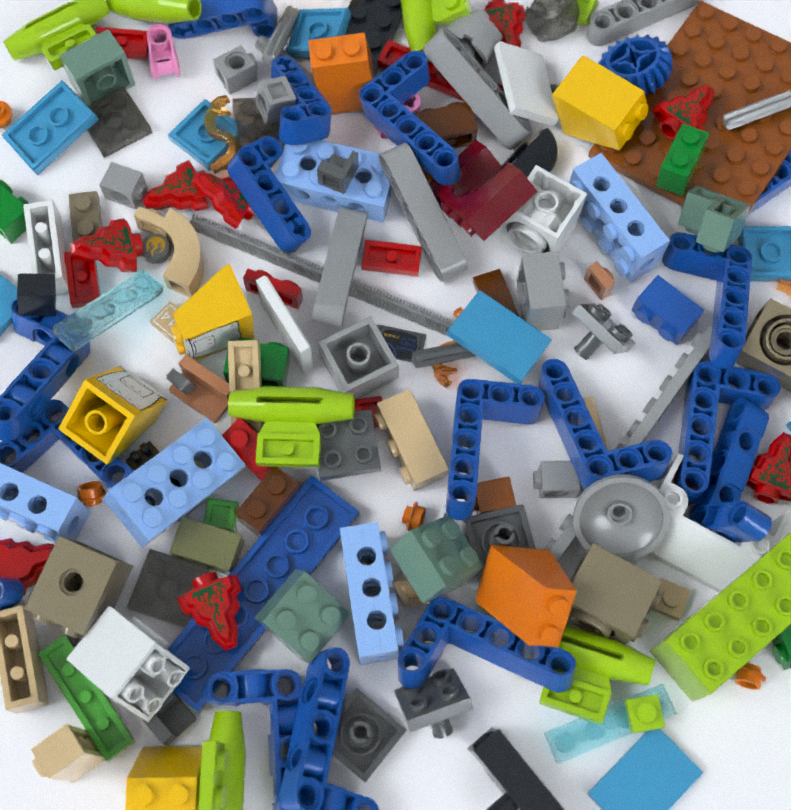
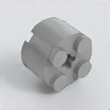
[446,9,502,70]

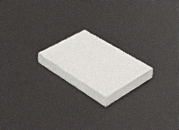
[494,41,559,126]
[256,276,313,374]

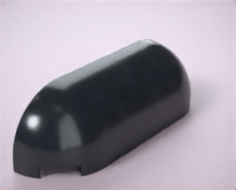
[479,128,558,189]

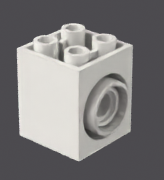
[499,165,587,255]
[66,605,190,722]

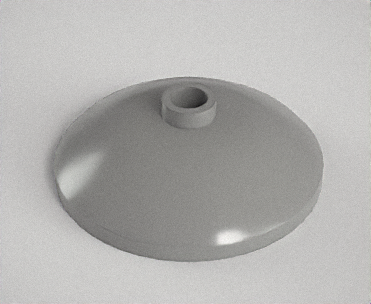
[573,474,670,562]

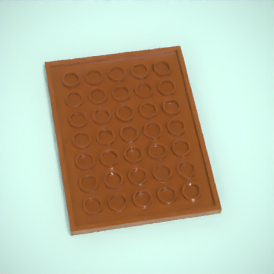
[589,0,791,216]

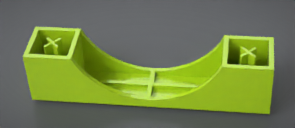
[649,532,791,701]

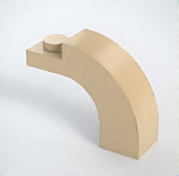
[133,206,204,298]

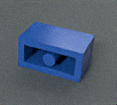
[631,275,704,345]

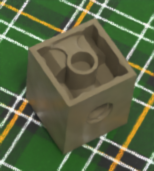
[736,298,791,392]
[24,536,134,639]
[568,543,663,645]

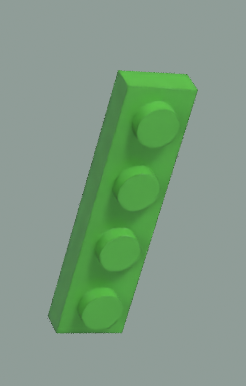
[37,634,136,762]

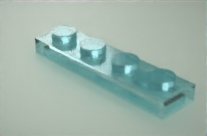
[53,269,163,352]
[544,683,677,764]

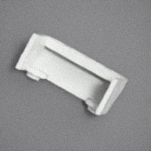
[648,453,791,593]

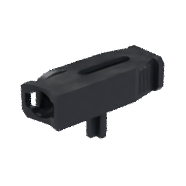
[467,727,564,810]

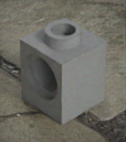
[213,45,258,95]
[255,76,296,125]
[99,162,148,210]
[533,460,580,498]

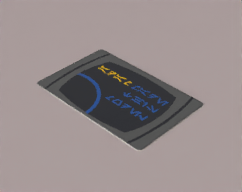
[377,324,426,362]

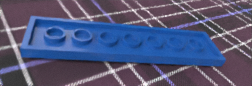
[167,475,360,713]

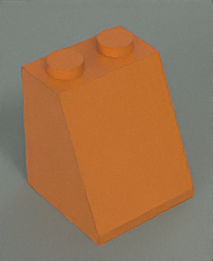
[308,32,374,115]
[475,545,577,647]

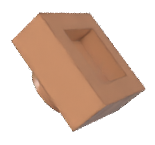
[584,261,615,300]

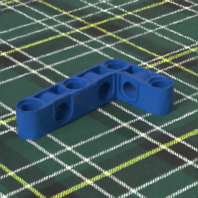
[0,299,90,441]
[689,397,772,543]
[279,647,379,810]
[202,669,303,810]

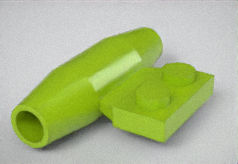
[3,0,110,71]
[106,0,202,24]
[401,0,471,62]
[228,386,355,468]
[539,625,656,725]
[199,711,246,810]

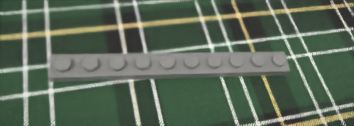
[543,324,712,563]

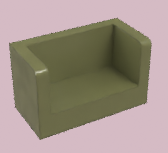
[169,517,245,575]

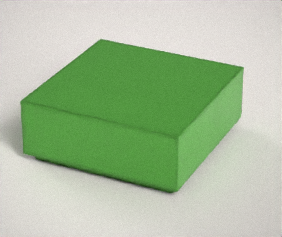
[203,498,239,533]

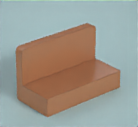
[169,355,230,423]

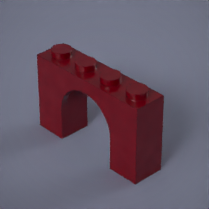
[428,139,538,241]

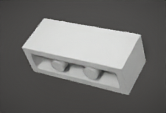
[23,200,69,294]

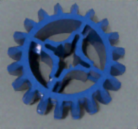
[598,34,673,94]

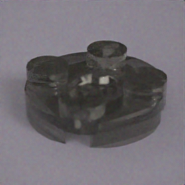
[525,0,580,42]

